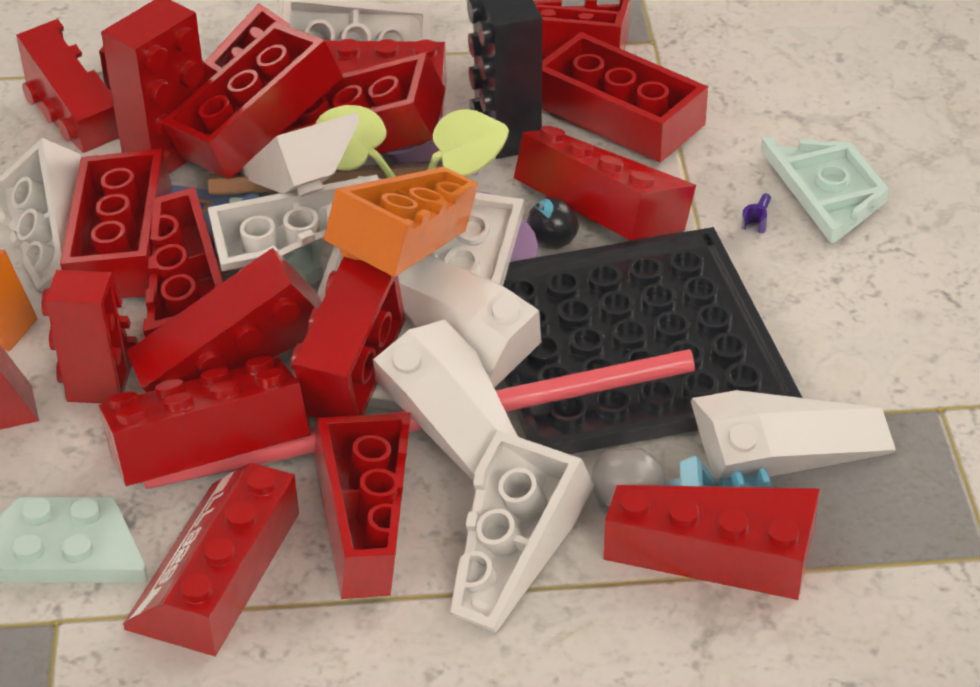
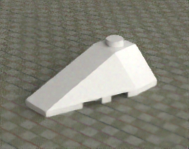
[276,0,430,41]
[240,112,360,197]
[0,138,81,292]
[207,175,379,274]
[398,255,541,388]
[373,320,518,481]
[691,390,896,486]
[450,430,594,633]

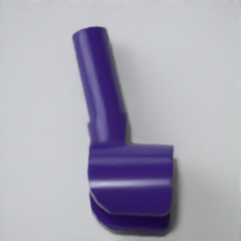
[742,193,771,233]

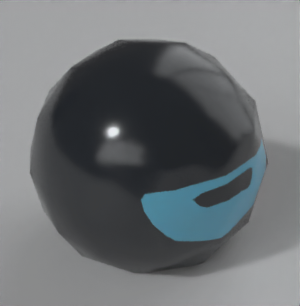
[527,197,579,250]

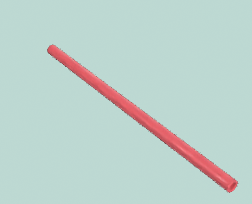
[144,349,695,489]

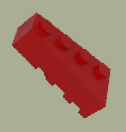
[126,247,322,392]

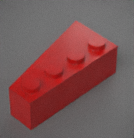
[513,126,696,241]
[143,187,223,337]
[314,413,411,599]
[603,485,820,600]

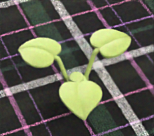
[316,105,509,178]

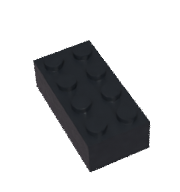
[467,0,542,159]

